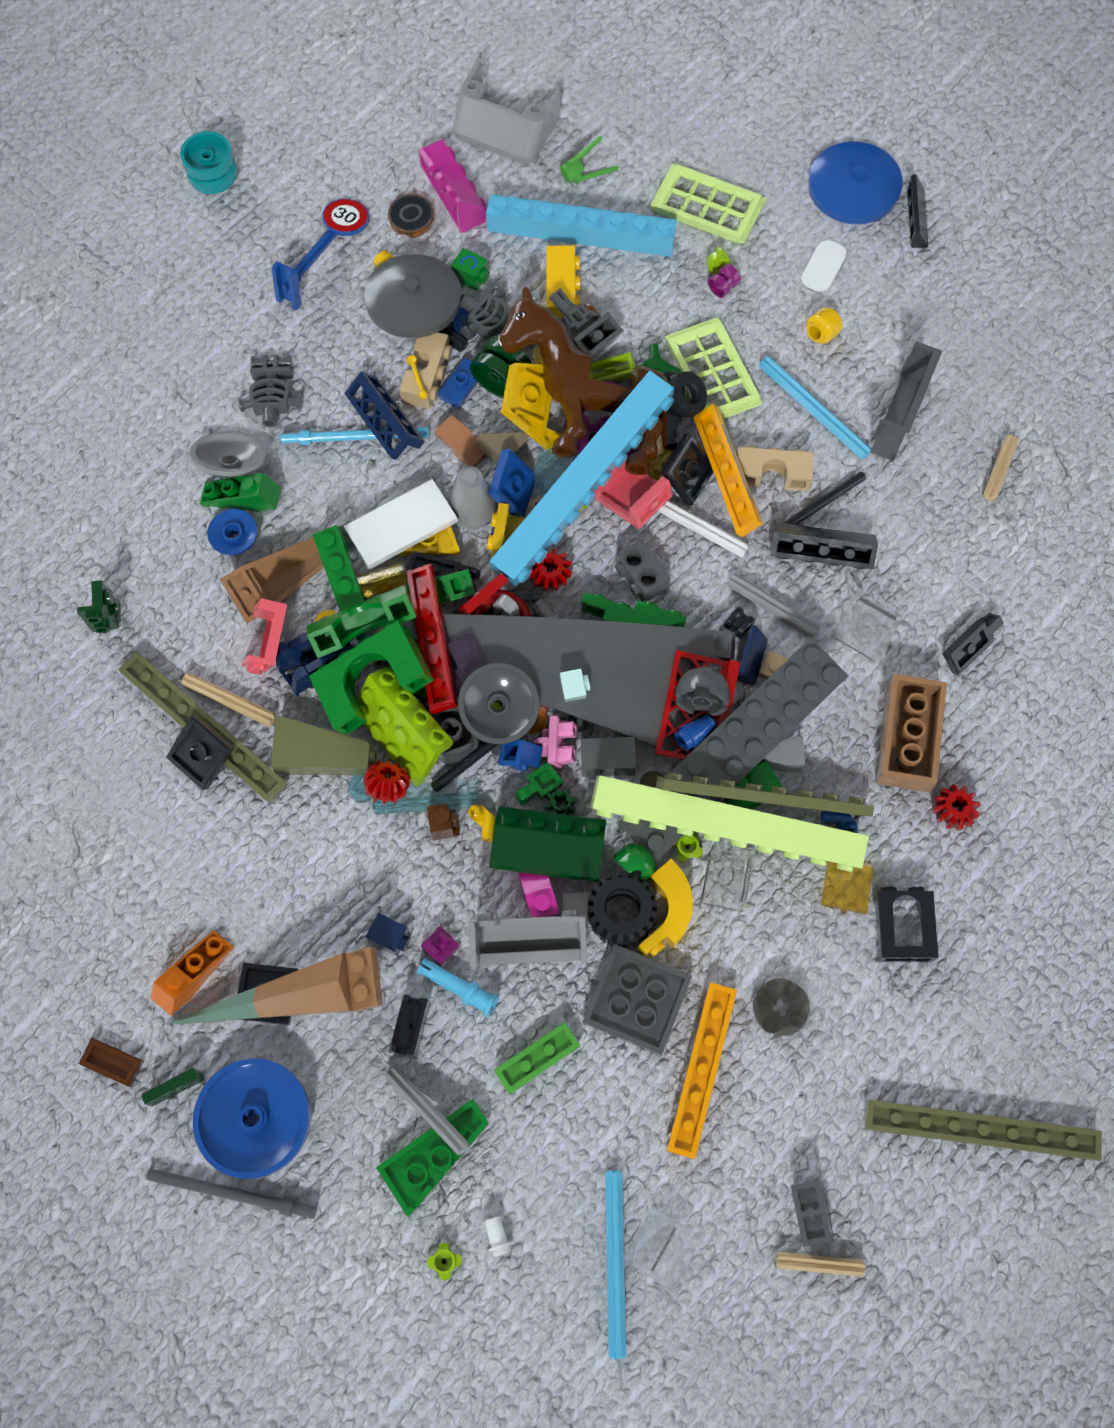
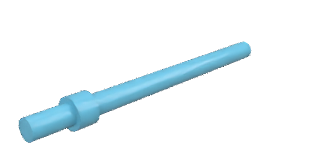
[280,427,429,445]

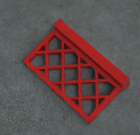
[655,650,740,760]

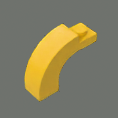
[638,859,693,957]

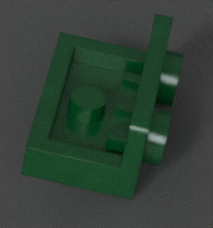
[77,580,121,633]

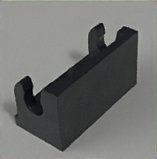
[389,995,431,1059]

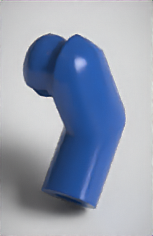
[820,810,858,833]

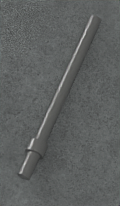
[146,1168,317,1219]

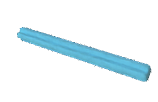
[760,356,872,460]
[605,1171,626,1359]

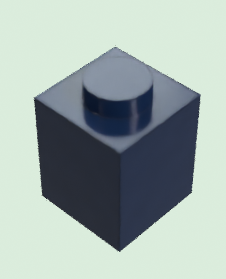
[365,913,411,957]

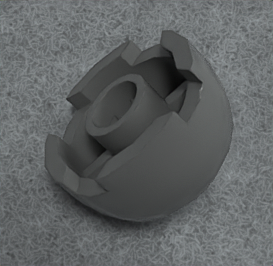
[675,666,730,716]

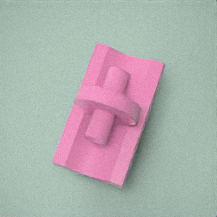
[533,716,577,769]

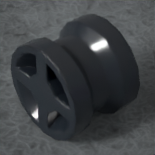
[723,606,756,639]

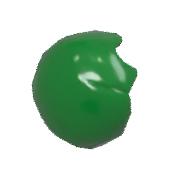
[613,843,656,881]

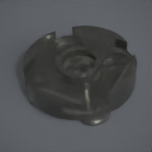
[753,978,810,1037]

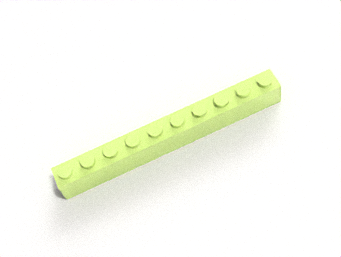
[590,776,869,872]

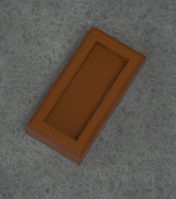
[78,1038,144,1087]

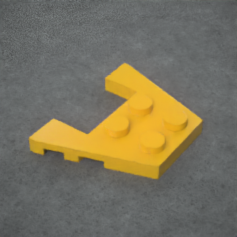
[501,363,563,459]

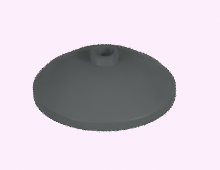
[458,663,539,744]

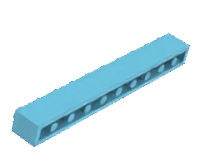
[489,370,674,587]

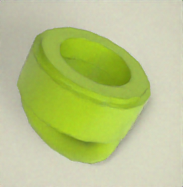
[706,247,731,274]

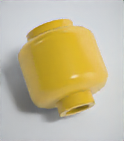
[806,307,843,344]

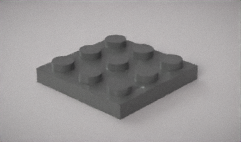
[583,944,692,1056]

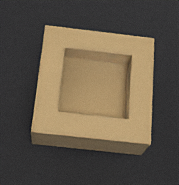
[758,650,789,680]

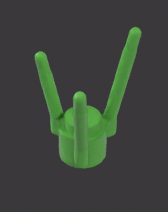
[559,136,619,184]

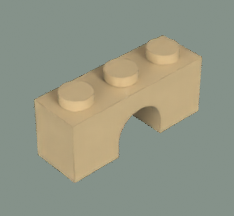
[399,332,453,410]
[737,446,814,491]

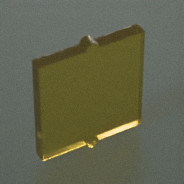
[821,861,874,915]

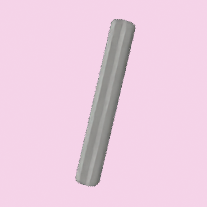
[728,574,820,637]
[386,1066,469,1155]

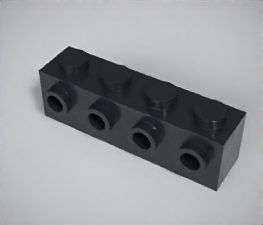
[770,522,878,569]

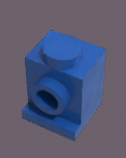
[498,740,543,771]

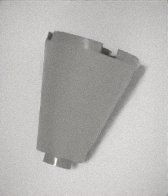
[448,466,498,529]

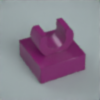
[421,926,461,966]

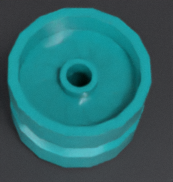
[180,131,238,194]

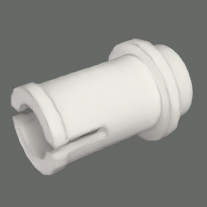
[483,1216,512,1258]

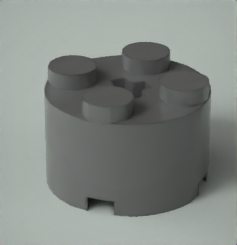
[430,707,480,764]

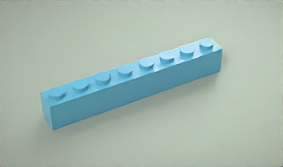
[486,194,677,257]

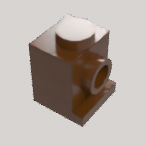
[426,803,460,841]

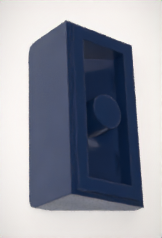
[737,625,767,685]

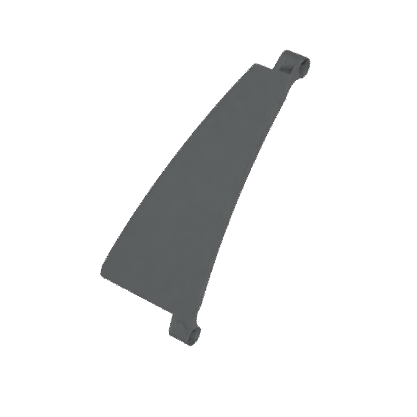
[402,614,736,755]

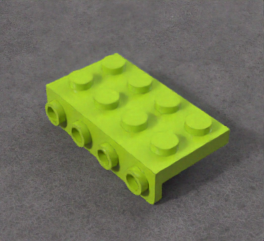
[357,667,453,787]

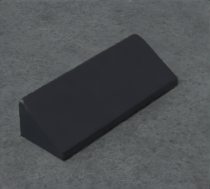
[907,174,929,248]

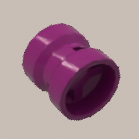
[707,264,741,298]

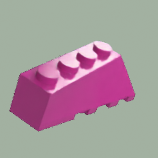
[418,139,487,233]

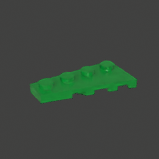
[376,1099,489,1218]

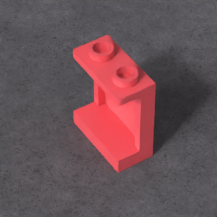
[594,454,673,529]
[241,598,287,675]

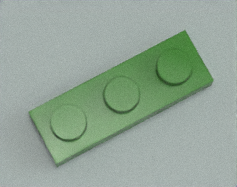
[494,1022,581,1095]

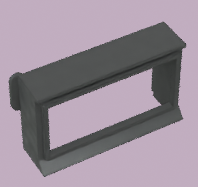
[871,341,942,461]

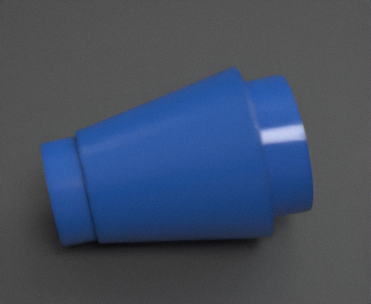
[675,715,716,751]

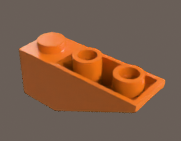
[151,930,234,1016]

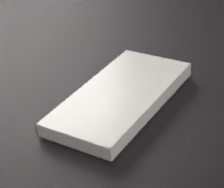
[344,479,458,569]

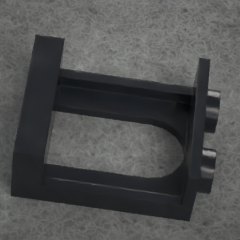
[872,887,939,962]

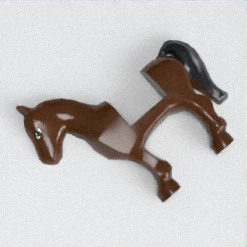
[498,287,689,475]

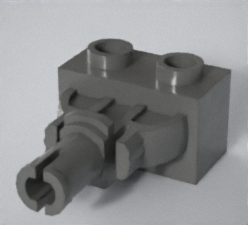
[549,288,623,360]

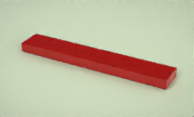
[407,564,458,714]

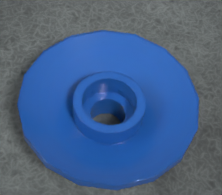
[207,509,258,556]

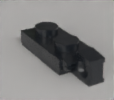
[942,613,1004,674]

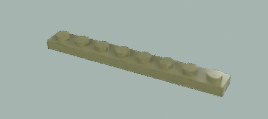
[118,652,288,804]
[656,772,874,817]
[864,1100,1102,1161]

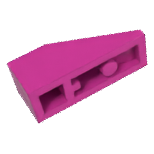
[518,872,560,917]

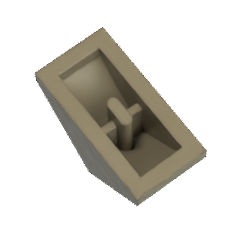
[475,433,529,464]

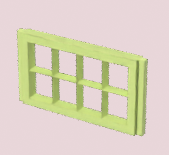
[650,164,766,244]
[665,317,762,419]

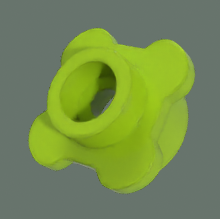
[673,832,703,862]
[426,1243,462,1280]

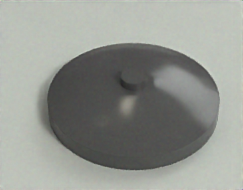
[364,254,461,338]

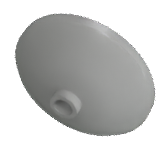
[190,431,267,478]

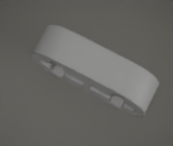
[493,594,519,616]

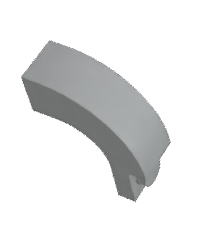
[738,690,805,772]

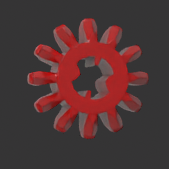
[530,547,572,591]
[363,760,410,804]
[933,784,981,831]

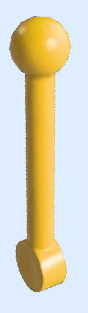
[407,355,428,399]

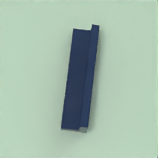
[344,371,425,460]

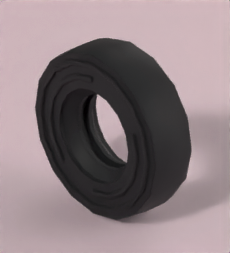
[668,371,708,417]

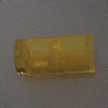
[356,562,408,600]

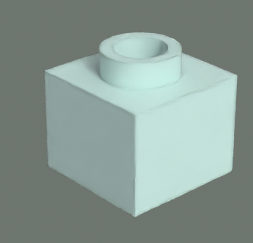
[560,669,590,702]

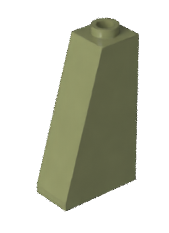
[271,716,377,776]

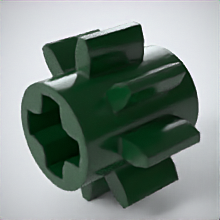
[545,786,578,815]

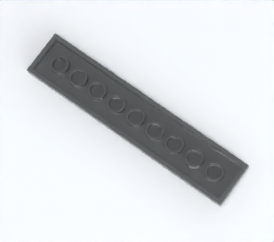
[617,638,849,863]

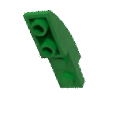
[582,592,687,627]

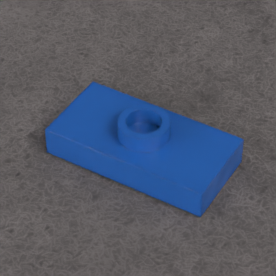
[438,357,478,409]

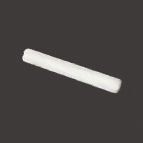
[658,500,749,557]

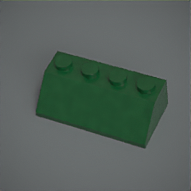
[489,806,606,882]

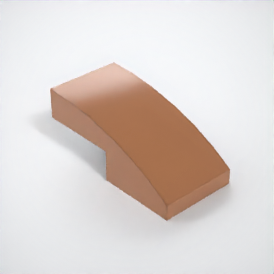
[435,415,487,467]

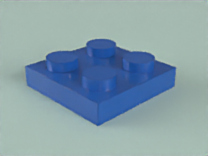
[488,449,537,517]

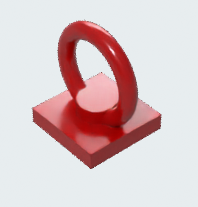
[454,573,531,617]

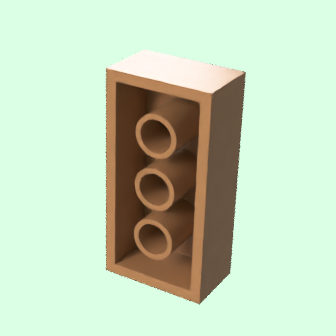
[876,674,947,793]

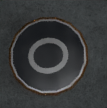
[388,194,435,237]

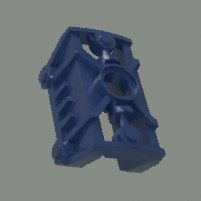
[276,617,356,697]

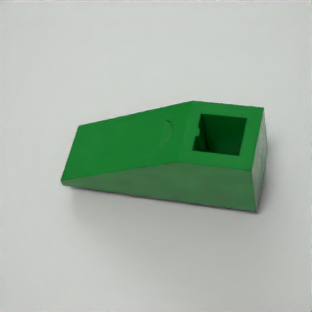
[200,473,281,512]

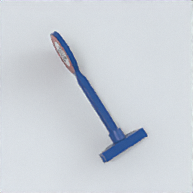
[271,199,369,311]

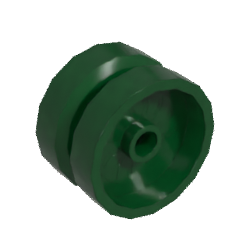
[469,336,532,398]

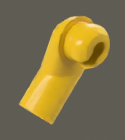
[468,805,495,842]

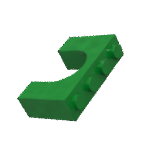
[309,620,434,735]

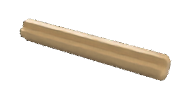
[181,673,276,727]

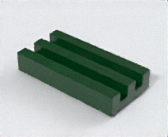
[141,1068,205,1107]

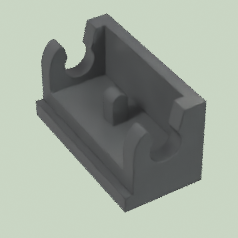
[790,1180,834,1247]

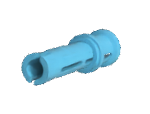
[417,958,500,1018]

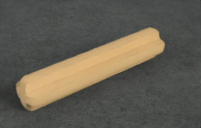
[983,434,1019,501]
[776,1252,865,1277]

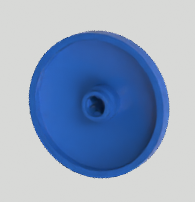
[808,141,903,224]
[193,1059,311,1179]

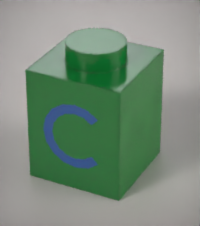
[451,248,490,291]

